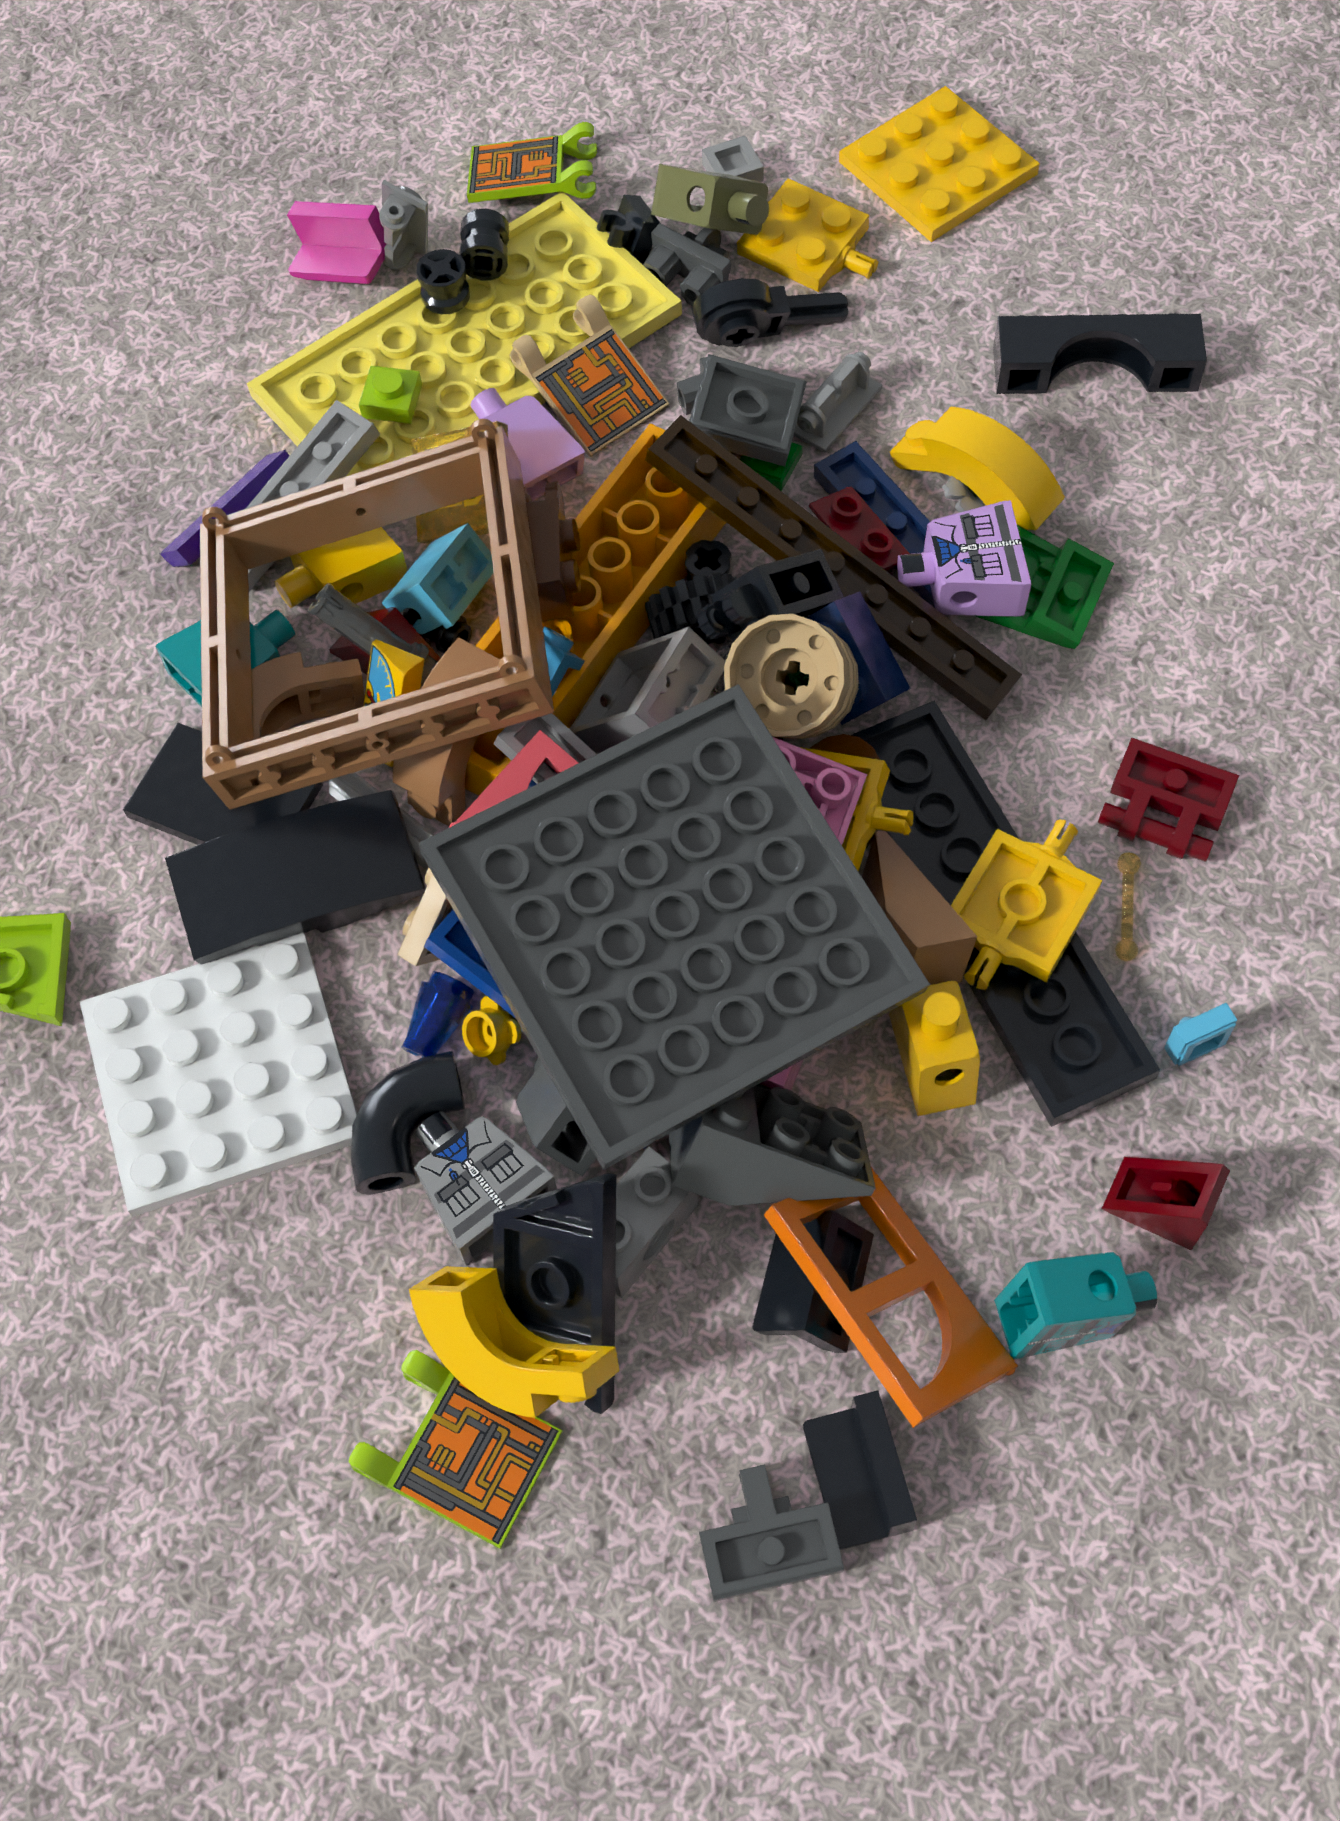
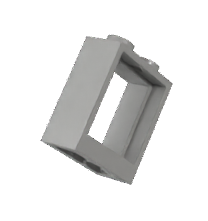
[569,627,726,754]

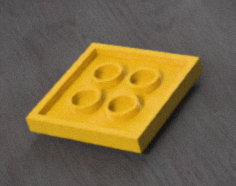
[839,86,1040,242]

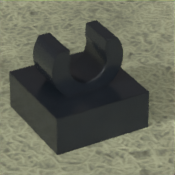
[597,194,660,265]

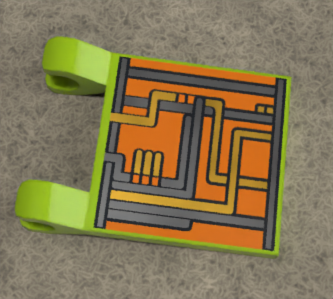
[467,122,597,203]
[349,1350,563,1549]

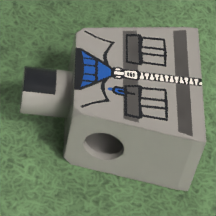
[414,1111,557,1266]

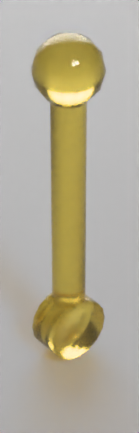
[1115,852,1141,961]

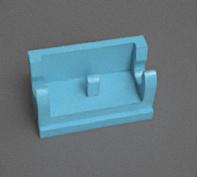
[382,523,494,634]

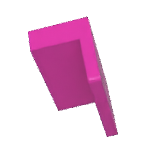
[287,201,386,284]

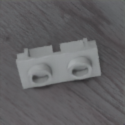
[379,180,428,270]
[794,352,883,453]

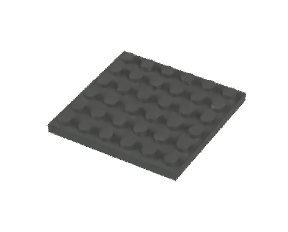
[419,684,930,1170]

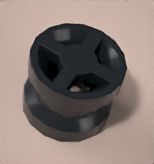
[416,249,470,315]

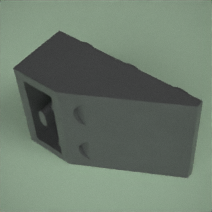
[669,1084,876,1206]

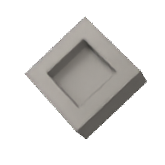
[702,136,764,182]

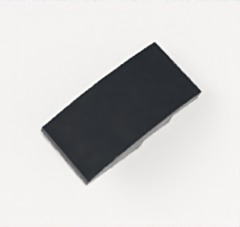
[165,790,426,965]

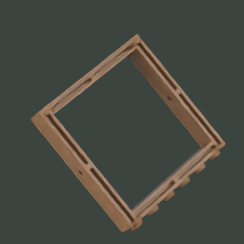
[200,419,554,810]

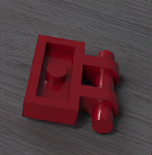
[1098,738,1240,862]

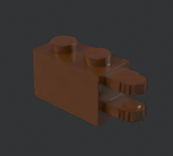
[495,481,581,622]

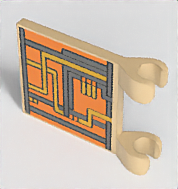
[510,295,669,457]

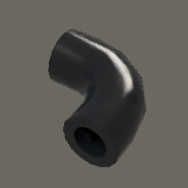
[351,1051,465,1195]

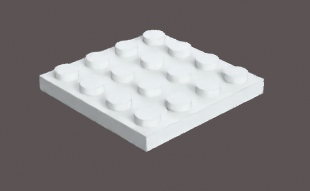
[79,932,357,1217]

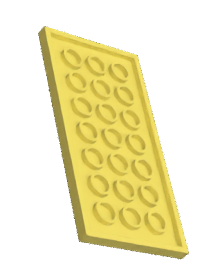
[247,192,682,477]

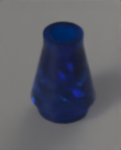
[401,971,475,1057]

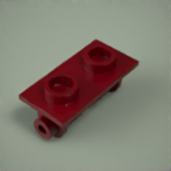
[808,486,910,577]

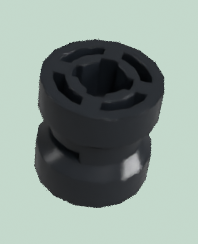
[459,208,509,281]

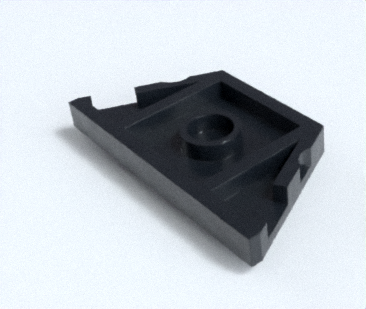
[493,1173,617,1414]

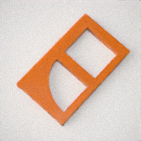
[764,1167,1018,1428]

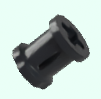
[685,540,731,582]

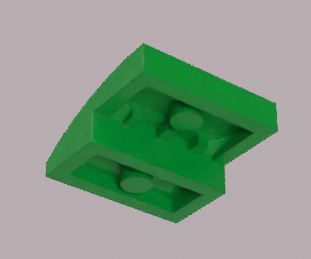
[974,525,1114,649]

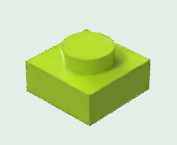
[359,366,422,424]

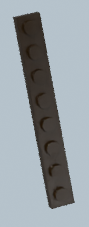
[645,415,1022,721]

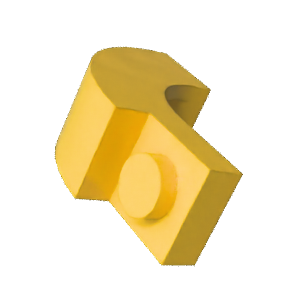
[890,406,1065,530]
[409,1266,620,1418]

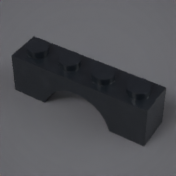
[993,313,1207,394]

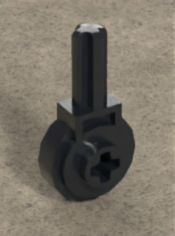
[692,278,848,347]

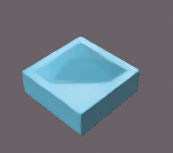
[1164,1003,1237,1066]

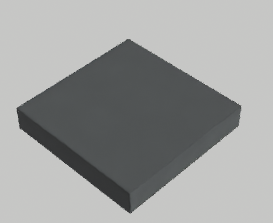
[689,354,807,467]

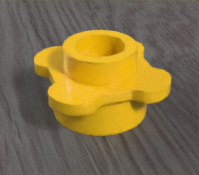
[462,996,521,1065]

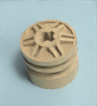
[724,614,859,739]

